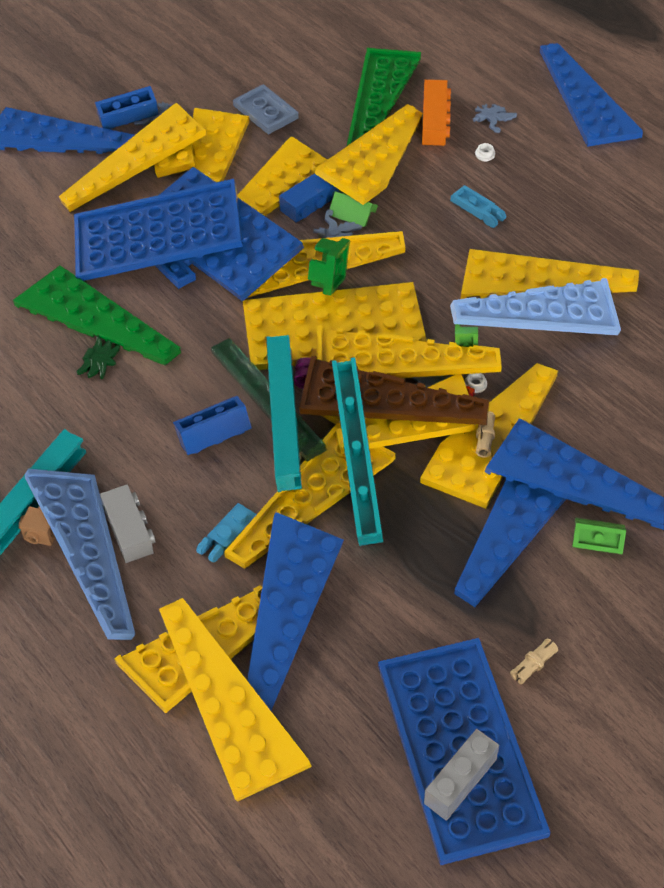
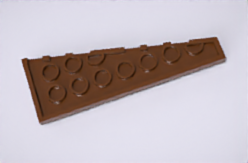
[299,356,489,425]

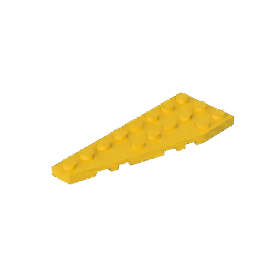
[420,363,558,509]

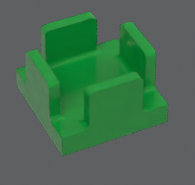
[308,238,350,296]

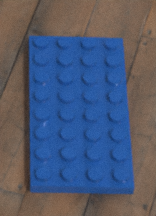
[159,167,304,302]
[74,179,243,281]
[378,638,551,866]

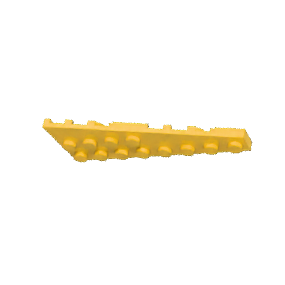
[247,231,405,298]

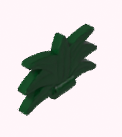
[76,336,120,379]

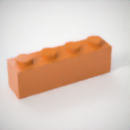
[422,80,451,146]

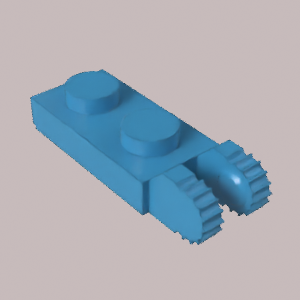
[450,185,507,228]
[196,503,257,562]

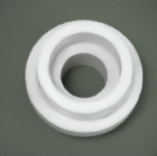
[475,143,495,162]
[465,373,487,393]

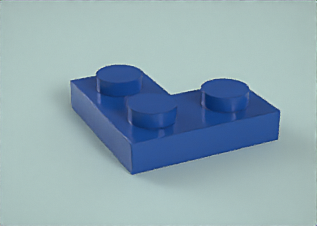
[155,258,196,289]

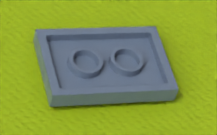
[233,84,299,135]

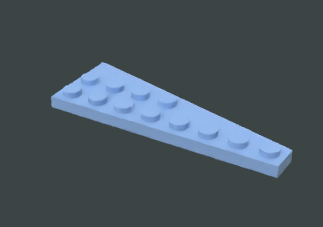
[450,278,621,335]

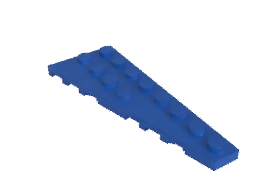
[540,43,643,147]
[0,107,135,154]
[485,418,664,530]
[454,480,566,607]
[247,512,344,711]

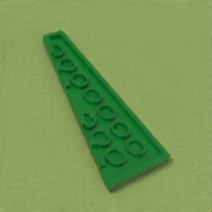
[347,48,421,146]
[13,265,181,366]

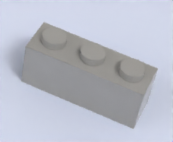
[100,484,156,563]
[424,729,499,821]

